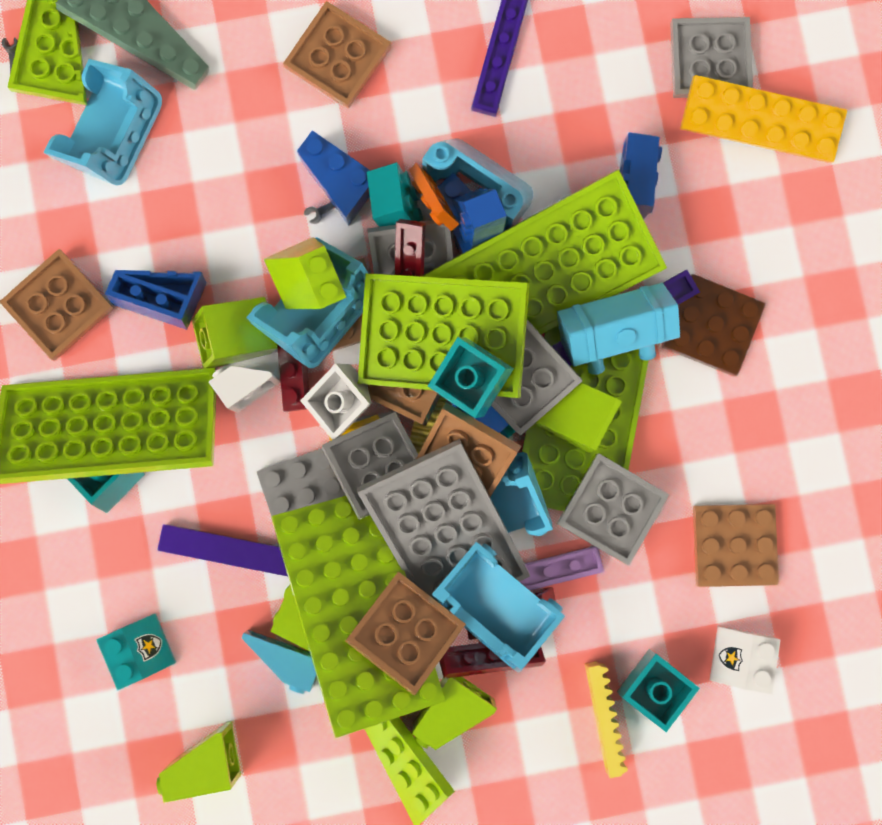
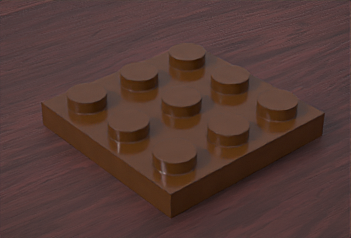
[662,274,766,377]

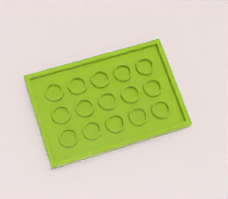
[357,273,530,398]

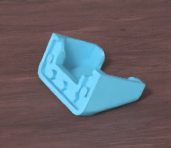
[43,59,162,186]
[422,138,533,229]
[246,237,369,368]
[490,452,553,536]
[432,542,565,673]

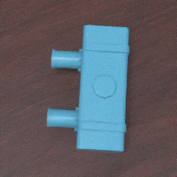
[557,283,680,375]

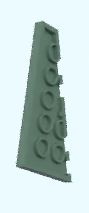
[56,0,209,90]

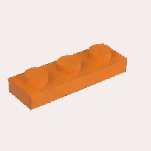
[409,163,459,231]

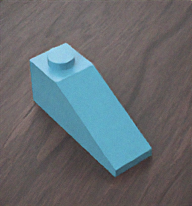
[242,630,317,694]

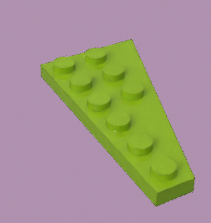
[7,0,87,106]
[365,717,455,825]

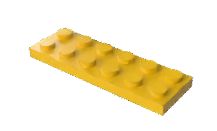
[680,75,847,163]

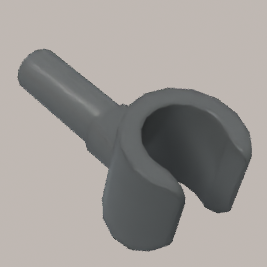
[1,37,18,73]
[304,202,335,224]

